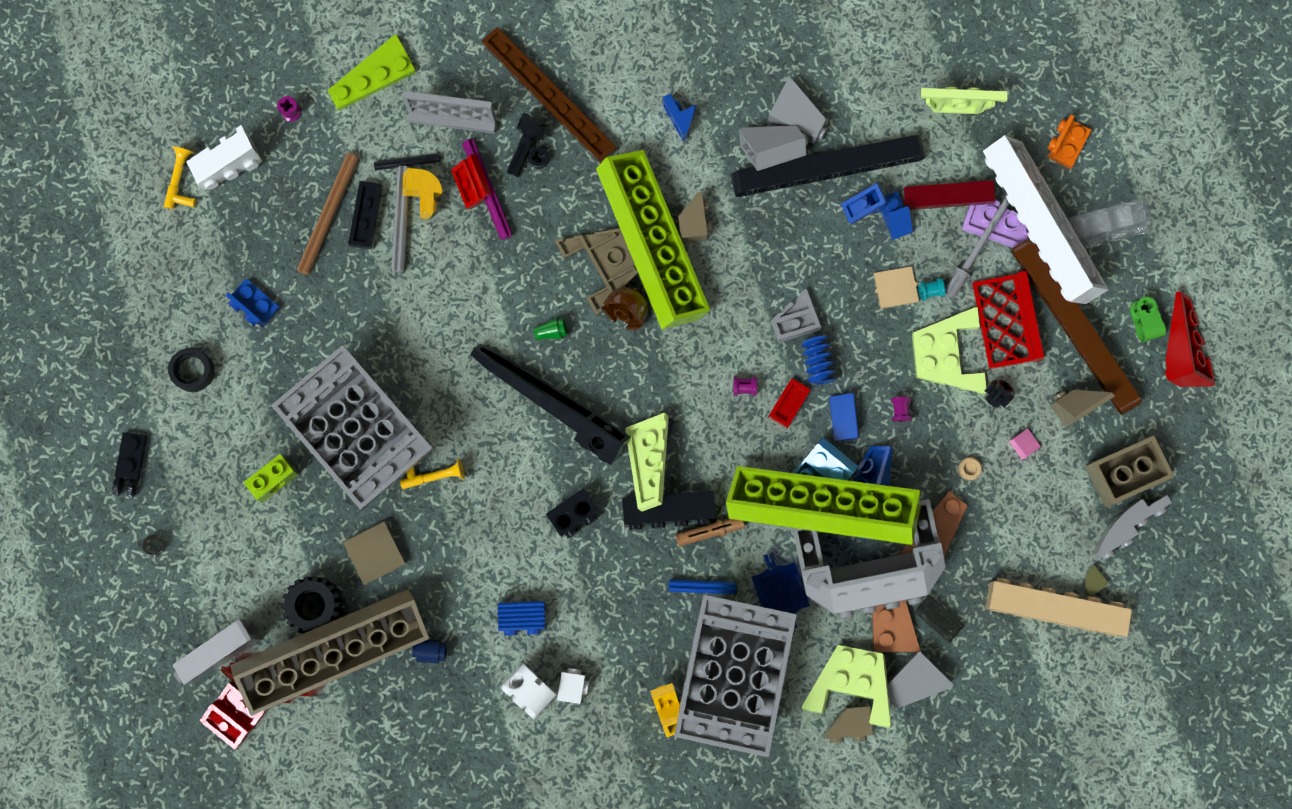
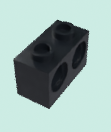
[546,488,599,539]

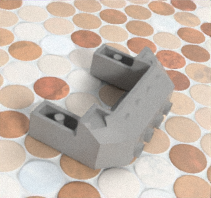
[792,499,946,619]

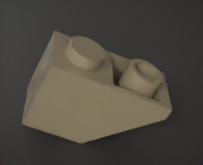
[678,192,711,243]
[823,706,873,743]

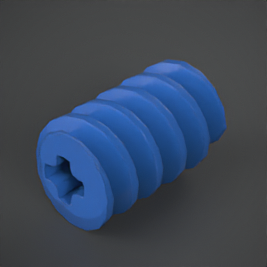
[801,336,837,385]

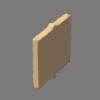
[873,266,919,309]

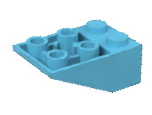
[794,437,859,480]

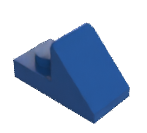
[662,94,696,141]
[841,183,888,224]
[881,191,913,240]

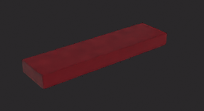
[904,180,995,210]

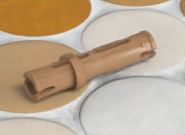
[675,518,745,547]

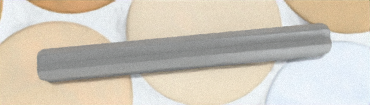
[391,166,409,273]

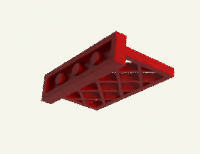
[972,271,1044,369]

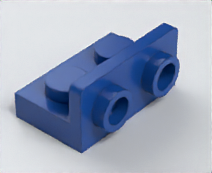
[225,278,280,328]

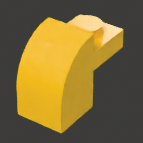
[402,168,442,219]
[650,683,680,738]

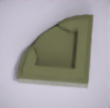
[1084,565,1109,597]

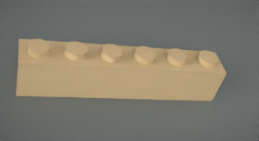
[985,578,1132,637]

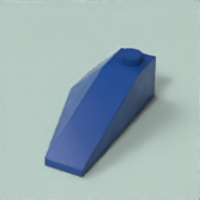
[853,446,893,540]

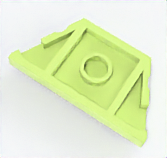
[921,87,1007,114]

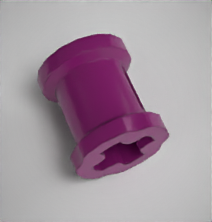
[277,96,301,122]
[733,376,757,396]
[891,397,912,422]

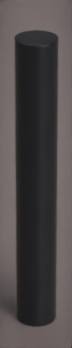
[374,153,441,171]

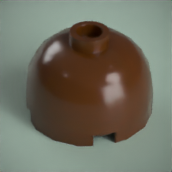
[603,287,648,330]

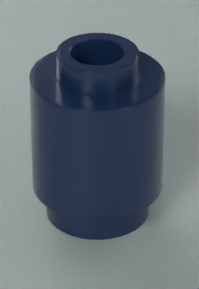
[412,639,447,663]

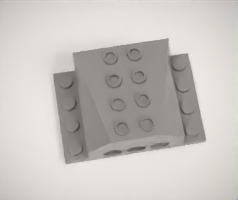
[271,345,433,510]
[674,595,797,757]

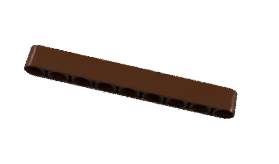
[1011,237,1142,415]

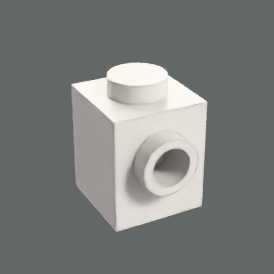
[557,668,589,704]

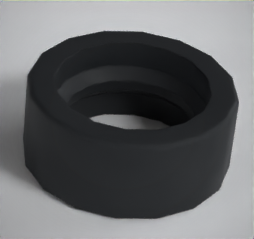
[168,348,215,392]

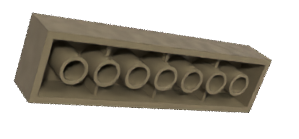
[230,589,429,716]

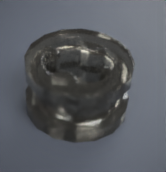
[142,535,166,556]

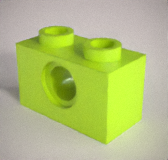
[243,454,299,503]

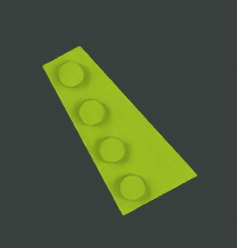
[328,34,416,111]

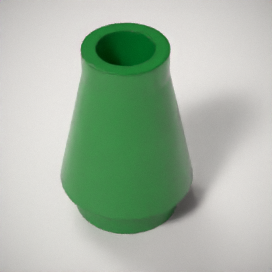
[533,317,568,340]

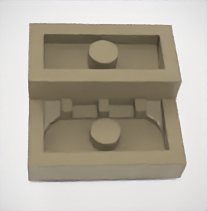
[343,520,406,585]

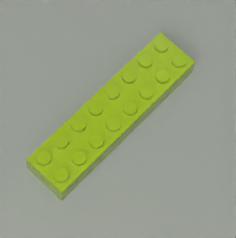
[596,150,711,330]
[726,466,921,545]

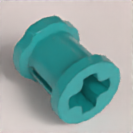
[918,277,945,301]

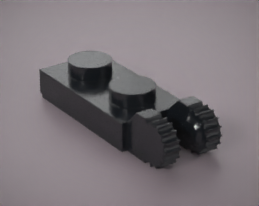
[112,432,147,498]

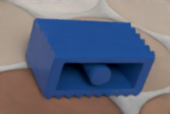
[498,601,546,636]

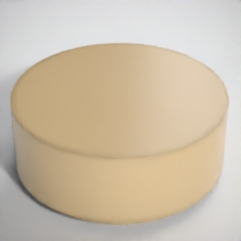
[958,457,982,481]

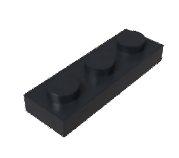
[348,181,383,250]

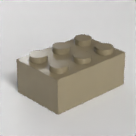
[1085,435,1175,507]

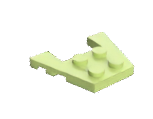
[912,307,986,394]
[802,645,892,729]

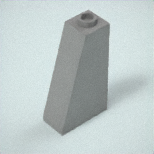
[173,619,262,685]

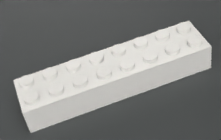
[983,135,1109,304]

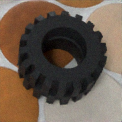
[281,576,345,634]

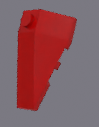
[1165,291,1216,387]

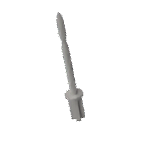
[945,199,1009,299]

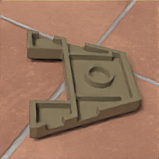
[555,228,639,317]

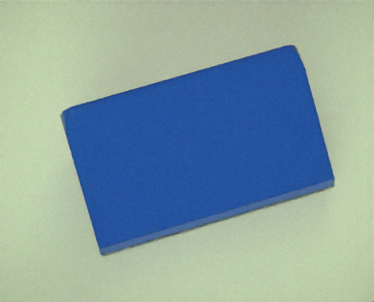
[829,393,858,441]

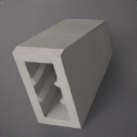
[767,78,827,145]
[739,126,808,171]
[887,651,954,708]

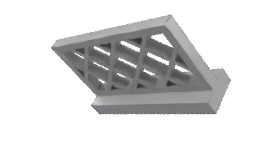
[402,91,498,134]

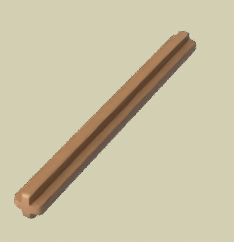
[297,153,358,275]

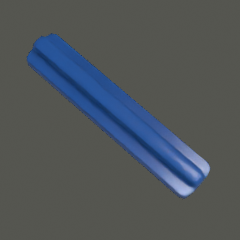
[668,579,736,594]

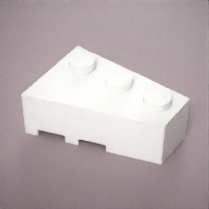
[187,125,263,191]

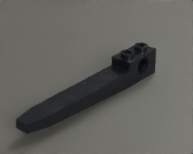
[470,344,631,465]

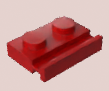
[451,154,492,209]

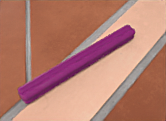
[462,139,512,240]

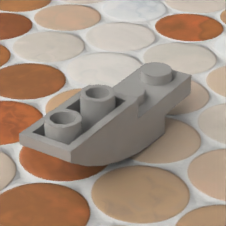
[1092,495,1172,560]

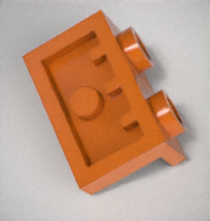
[1047,114,1091,169]

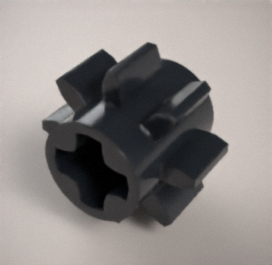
[984,380,1014,408]

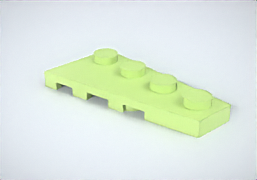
[625,413,669,511]

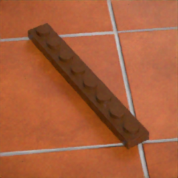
[481,27,617,164]

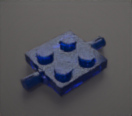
[751,553,810,629]

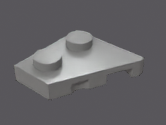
[771,289,821,343]

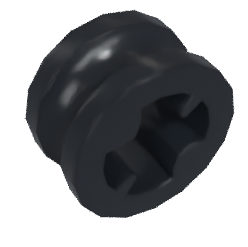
[528,147,549,169]

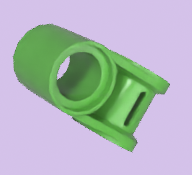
[1129,297,1166,342]

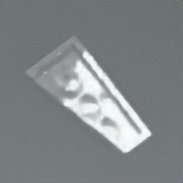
[1067,198,1153,247]

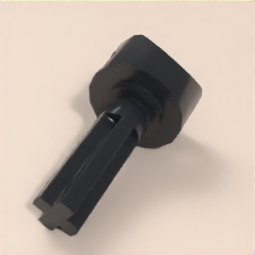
[507,113,550,178]

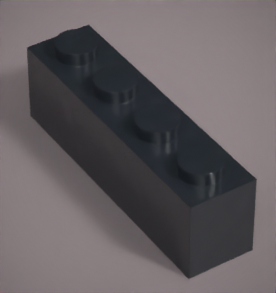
[622,491,716,530]

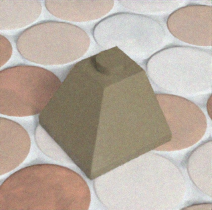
[1050,390,1115,427]

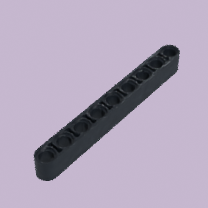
[730,135,926,197]

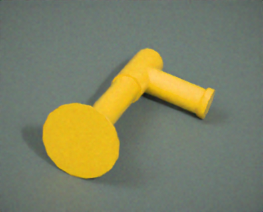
[163,146,196,210]
[400,458,465,489]

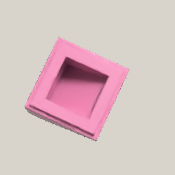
[1009,429,1041,460]

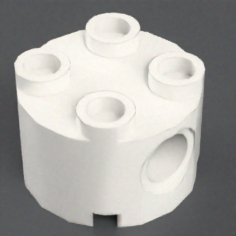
[500,663,556,719]

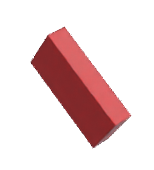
[768,378,811,428]

